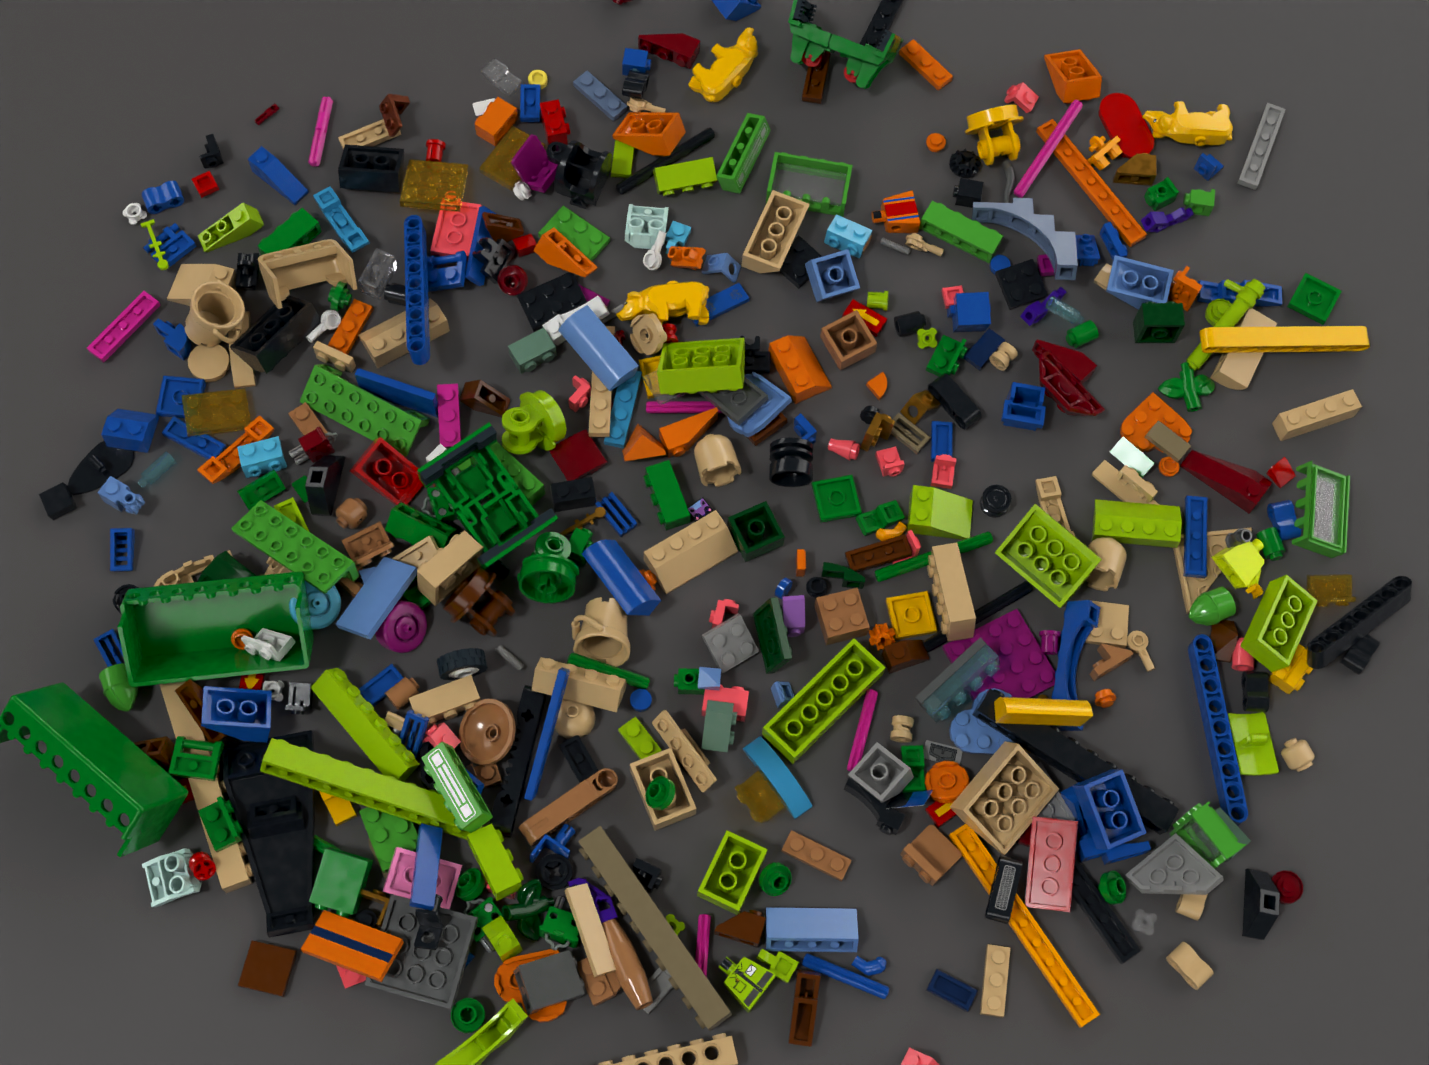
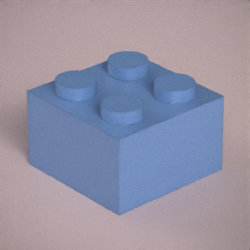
[805,249,860,302]

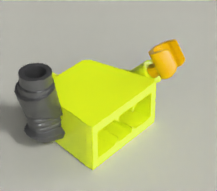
[1211,528,1264,599]

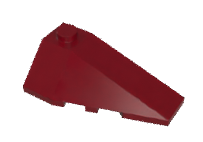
[1180,450,1272,514]

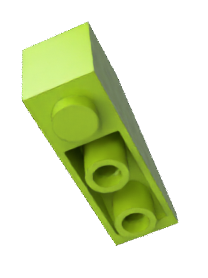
[197,203,264,253]

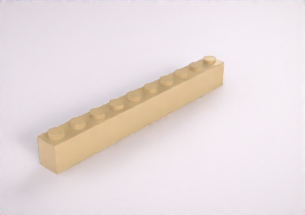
[159,681,254,893]

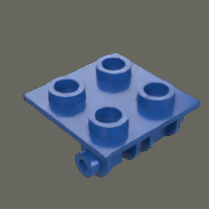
[1076,234,1100,266]

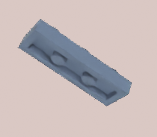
[573,71,628,122]

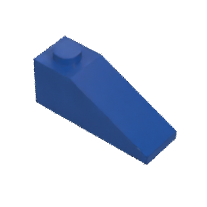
[248,146,309,205]

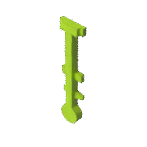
[141,219,169,270]

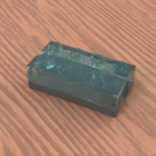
[916,637,1000,723]

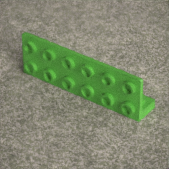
[300,364,431,457]
[232,500,359,594]

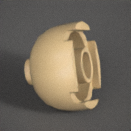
[555,699,596,739]

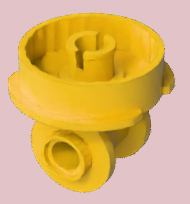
[965,105,1024,166]

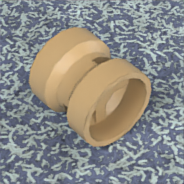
[989,342,1018,371]
[890,715,914,743]

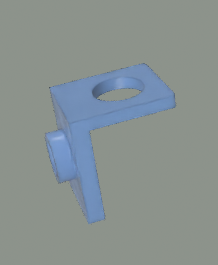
[701,253,741,283]

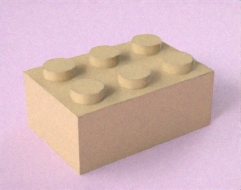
[417,530,483,606]
[630,748,697,831]

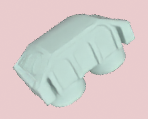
[625,204,669,249]
[142,848,202,907]

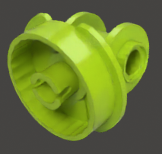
[502,390,566,454]

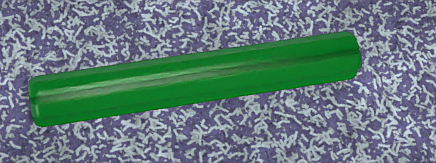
[567,653,650,689]

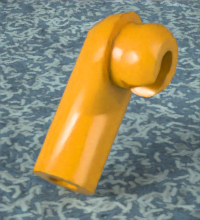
[876,522,907,541]

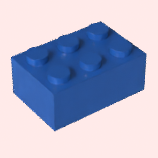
[1073,769,1147,850]

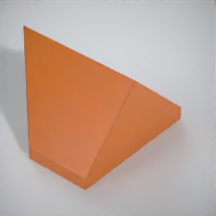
[622,424,666,461]

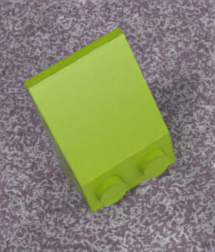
[907,485,973,540]

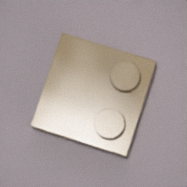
[1085,600,1129,648]

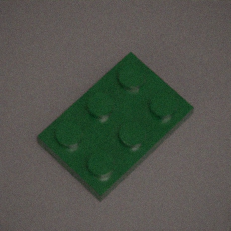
[753,597,792,674]

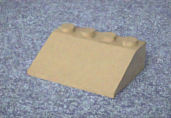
[950,741,1059,855]

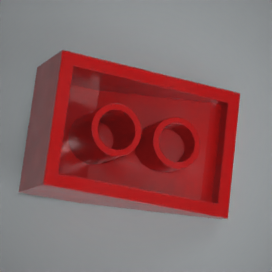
[350,437,423,505]

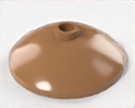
[459,699,516,765]

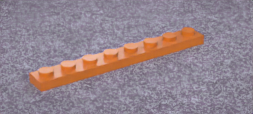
[1036,119,1147,247]

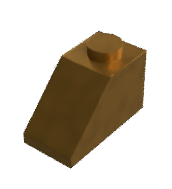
[1113,153,1156,186]

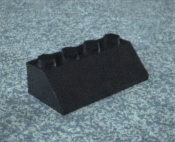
[230,296,321,374]

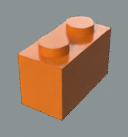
[475,97,518,146]

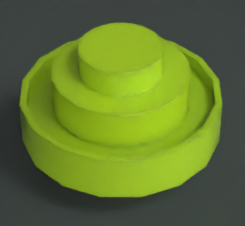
[1205,299,1231,326]

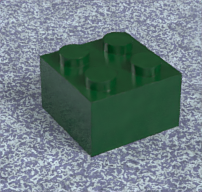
[1133,301,1185,343]
[727,501,785,562]

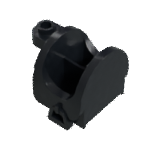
[546,140,612,209]

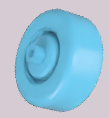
[289,581,341,630]

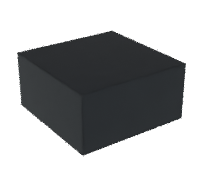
[39,482,77,520]

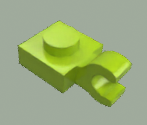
[756,949,799,983]

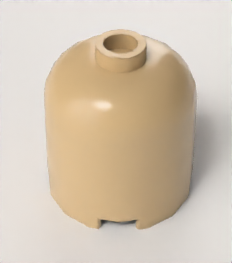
[694,434,741,487]
[1085,537,1127,591]

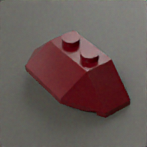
[1039,350,1105,416]

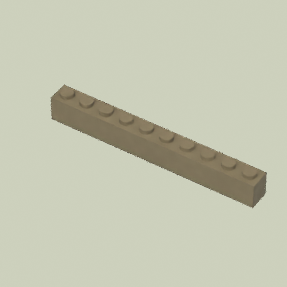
[578,826,732,1031]

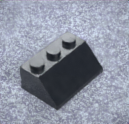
[338,144,404,193]

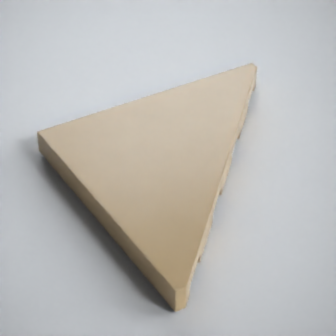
[1173,528,1252,614]

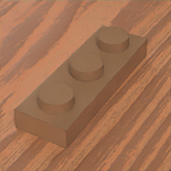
[781,830,852,882]

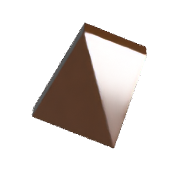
[482,212,524,242]
[1210,620,1238,663]

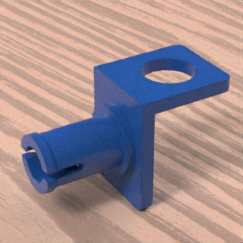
[530,824,576,863]

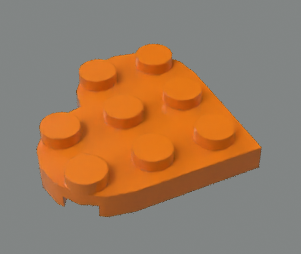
[1120,392,1192,453]
[494,949,567,1022]

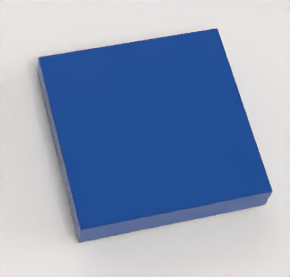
[156,376,206,420]

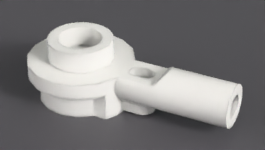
[643,230,667,271]
[306,310,341,343]

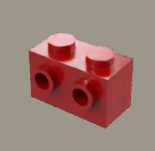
[540,99,570,145]

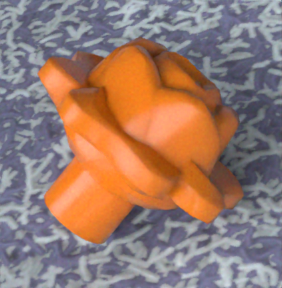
[639,569,657,591]

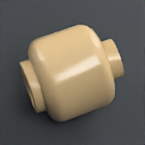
[1281,738,1315,772]

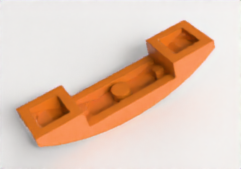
[197,415,275,484]

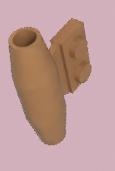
[577,919,653,1010]

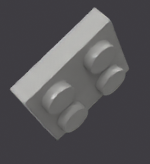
[701,614,759,673]

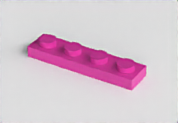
[87,291,161,363]

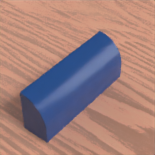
[582,539,661,616]

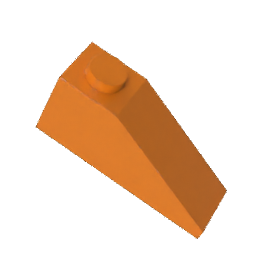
[533,227,598,277]
[659,407,718,458]

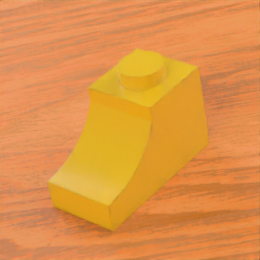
[319,791,357,826]

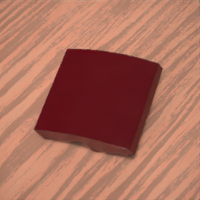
[549,429,608,481]

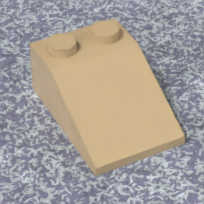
[167,264,237,306]

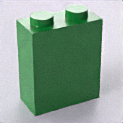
[309,847,373,917]

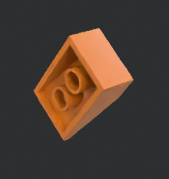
[1044,49,1102,103]
[612,112,686,156]

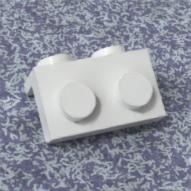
[241,628,296,662]

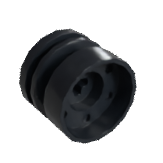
[769,437,813,487]

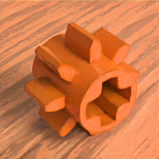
[869,623,895,650]

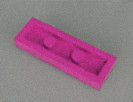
[437,384,461,447]

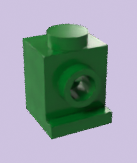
[1144,177,1179,211]
[568,528,593,564]
[674,668,704,695]

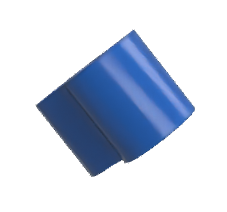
[141,181,184,214]
[1267,500,1301,541]

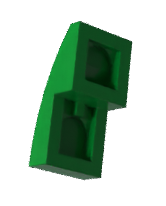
[855,500,905,536]
[901,745,925,793]

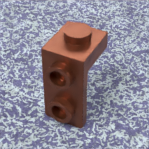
[379,94,410,137]

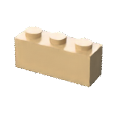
[409,675,481,727]

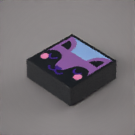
[687,497,714,522]

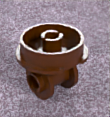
[443,566,515,637]

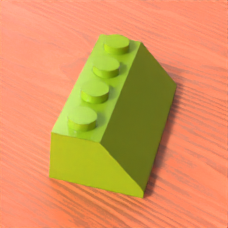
[1092,499,1182,548]

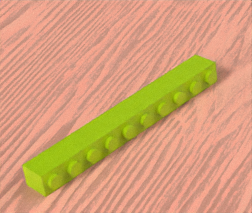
[260,738,482,840]

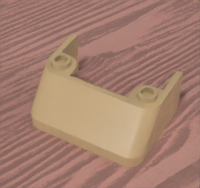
[258,239,357,309]

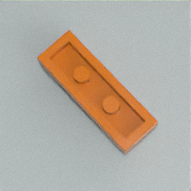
[899,39,953,91]
[328,299,373,355]

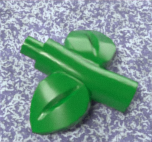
[1158,362,1215,412]

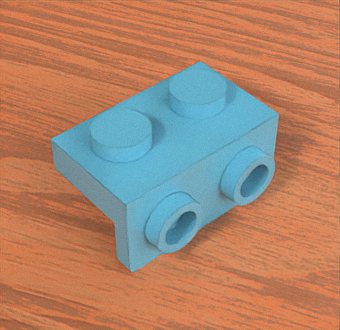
[824,214,872,258]
[237,436,287,478]

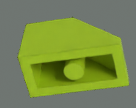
[482,915,523,962]

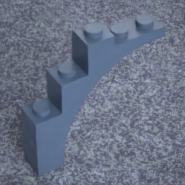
[972,198,1078,280]

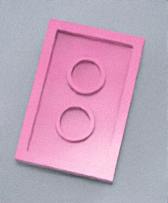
[383,847,462,910]

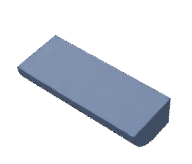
[558,305,639,391]
[765,907,859,952]

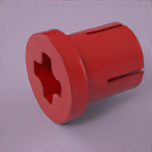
[426,139,446,165]

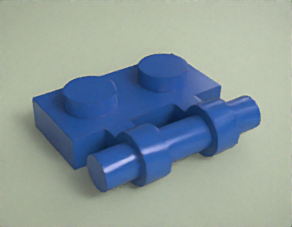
[143,223,197,271]

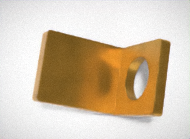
[900,390,941,425]
[360,889,390,928]

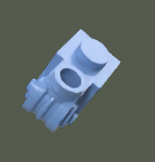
[98,476,146,515]

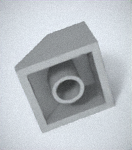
[848,742,914,803]

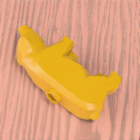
[688,27,758,102]
[1142,101,1233,146]
[616,281,709,325]

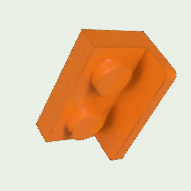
[1167,266,1202,312]

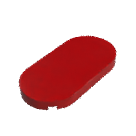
[1098,93,1154,159]

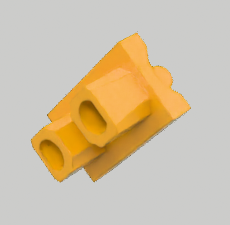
[1087,136,1122,171]

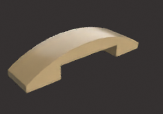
[228,311,256,389]
[1035,476,1075,536]

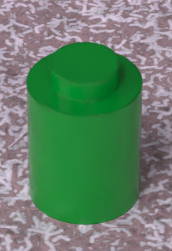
[1066,320,1099,348]
[1256,527,1286,561]

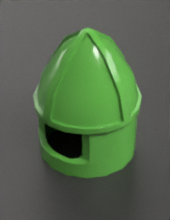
[1189,586,1236,626]
[99,663,138,711]

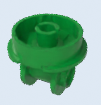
[517,532,579,603]

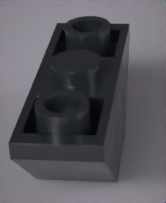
[305,455,346,516]
[1242,868,1280,940]

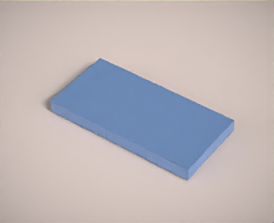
[336,557,417,640]

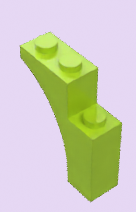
[435,999,528,1065]

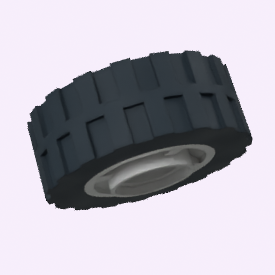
[437,648,488,680]

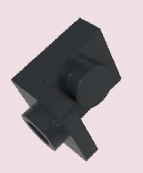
[199,134,224,169]
[633,858,663,893]

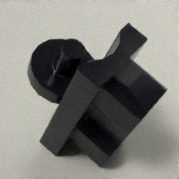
[236,253,260,290]

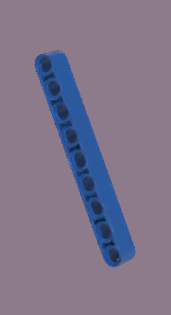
[404,215,430,365]
[1188,634,1248,826]

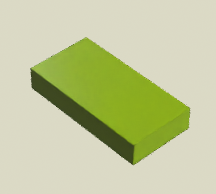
[611,140,635,178]

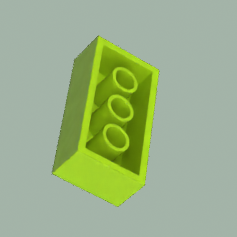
[1241,575,1318,672]

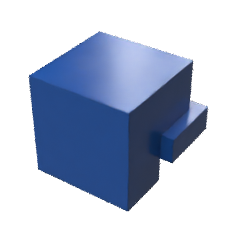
[947,292,991,333]
[1001,382,1046,431]

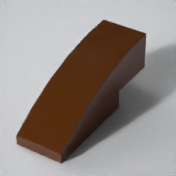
[788,969,821,1047]

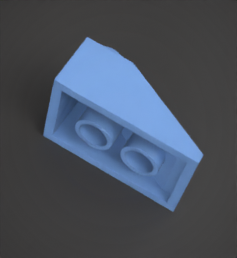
[1106,255,1174,310]

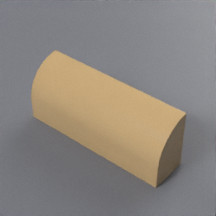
[1211,308,1277,390]

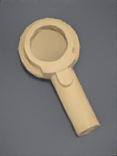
[627,97,666,112]
[905,233,944,257]
[1127,631,1155,672]

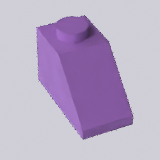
[781,595,805,637]

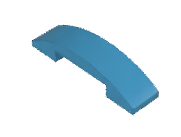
[313,186,370,253]
[743,736,813,819]

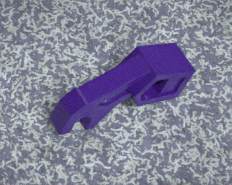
[1141,207,1194,233]
[1020,287,1067,326]
[568,878,618,924]

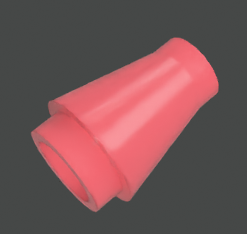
[828,438,860,461]

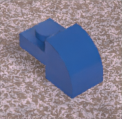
[153,318,191,361]

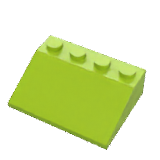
[657,338,745,395]
[995,504,1102,608]

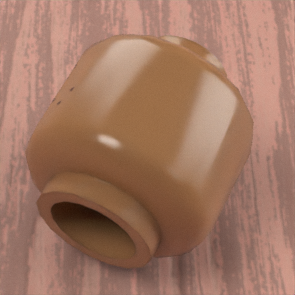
[335,498,367,529]

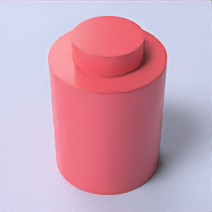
[1232,638,1254,672]

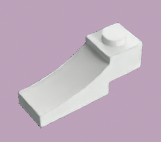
[542,296,610,346]

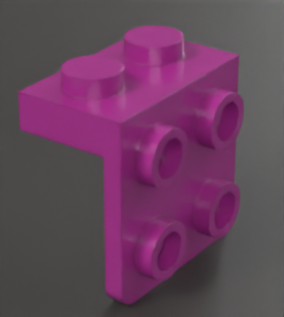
[511,134,558,193]

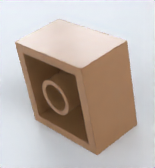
[820,310,877,370]
[814,588,870,645]

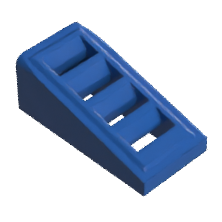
[110,528,135,572]

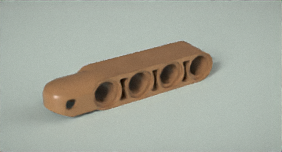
[519,768,618,846]

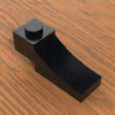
[844,777,906,835]

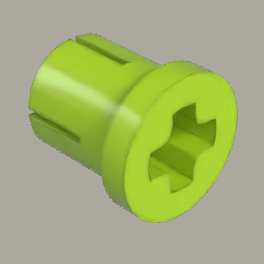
[867,291,889,311]

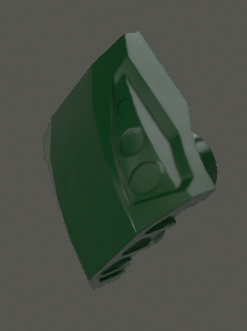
[197,551,256,582]

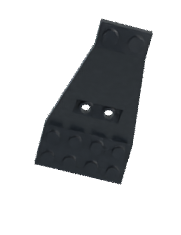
[223,730,315,938]

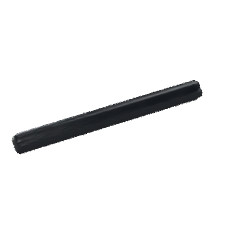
[616,127,715,194]
[923,581,1032,652]

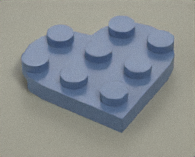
[727,372,792,437]
[949,688,1015,755]

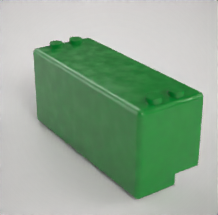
[117,572,314,687]
[0,682,188,857]

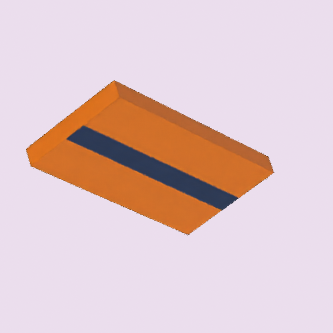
[301,910,404,982]

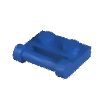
[427,251,467,292]

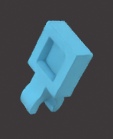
[665,221,691,254]

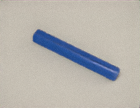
[802,954,889,999]

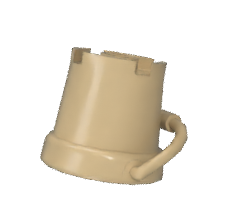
[185,279,245,347]
[571,597,631,667]

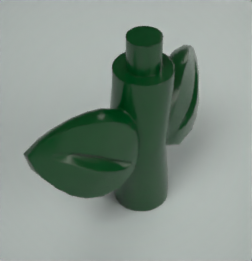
[502,879,554,941]

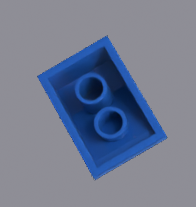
[201,686,272,743]

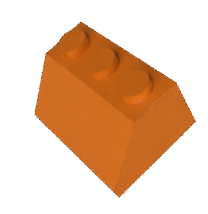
[768,335,832,404]

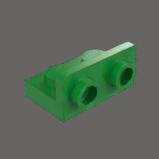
[926,335,968,377]
[198,796,243,852]

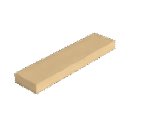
[565,883,616,977]

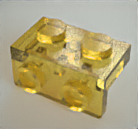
[1307,574,1356,606]
[735,770,787,823]

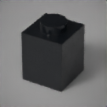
[953,178,984,208]

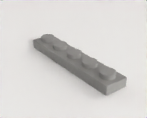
[1237,102,1286,190]

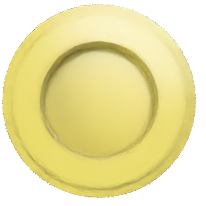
[528,70,548,89]

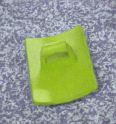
[1227,712,1279,776]

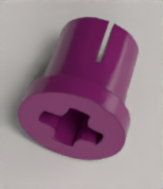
[1039,630,1061,655]

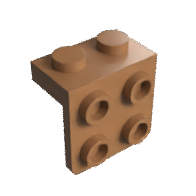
[341,521,394,567]
[900,825,962,886]

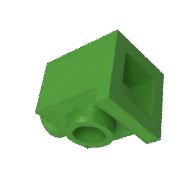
[1183,189,1215,216]

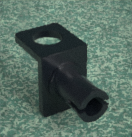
[414,894,443,950]

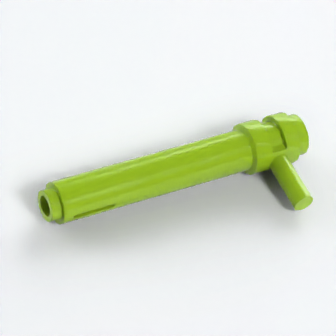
[1186,279,1265,372]

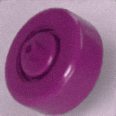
[375,600,427,653]

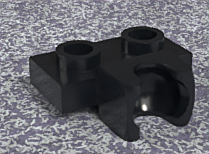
[472,237,516,283]
[740,336,770,374]

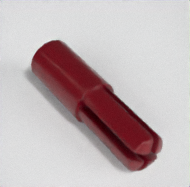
[255,103,279,125]

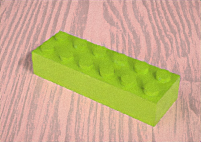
[762,638,886,764]

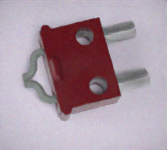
[289,427,338,465]

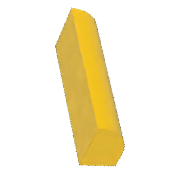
[994,697,1093,726]

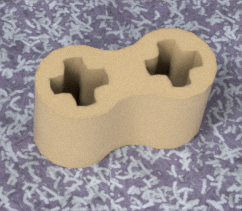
[1175,894,1208,921]
[1166,942,1214,990]

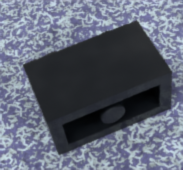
[551,477,596,512]

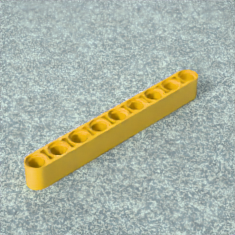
[1199,326,1370,353]

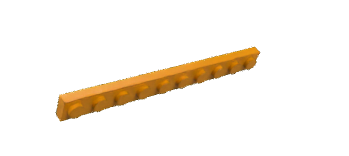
[949,824,1100,1028]

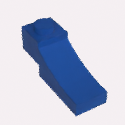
[1076,834,1151,865]

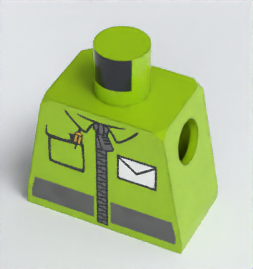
[718,957,776,1013]

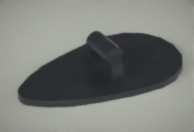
[67,441,134,495]

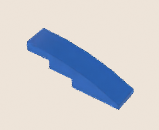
[1197,280,1282,306]

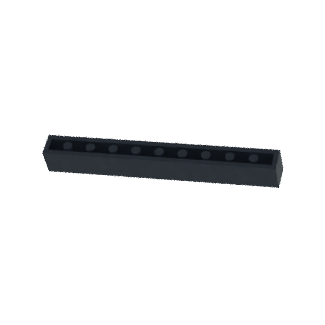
[972,689,1179,835]

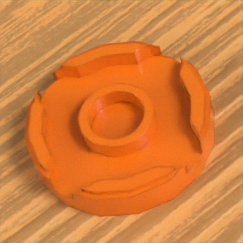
[925,761,969,804]

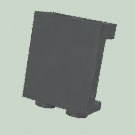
[513,950,585,1015]

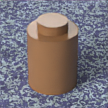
[385,676,420,710]

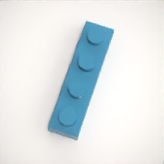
[604,371,642,448]

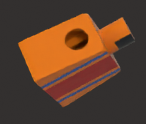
[871,190,920,233]

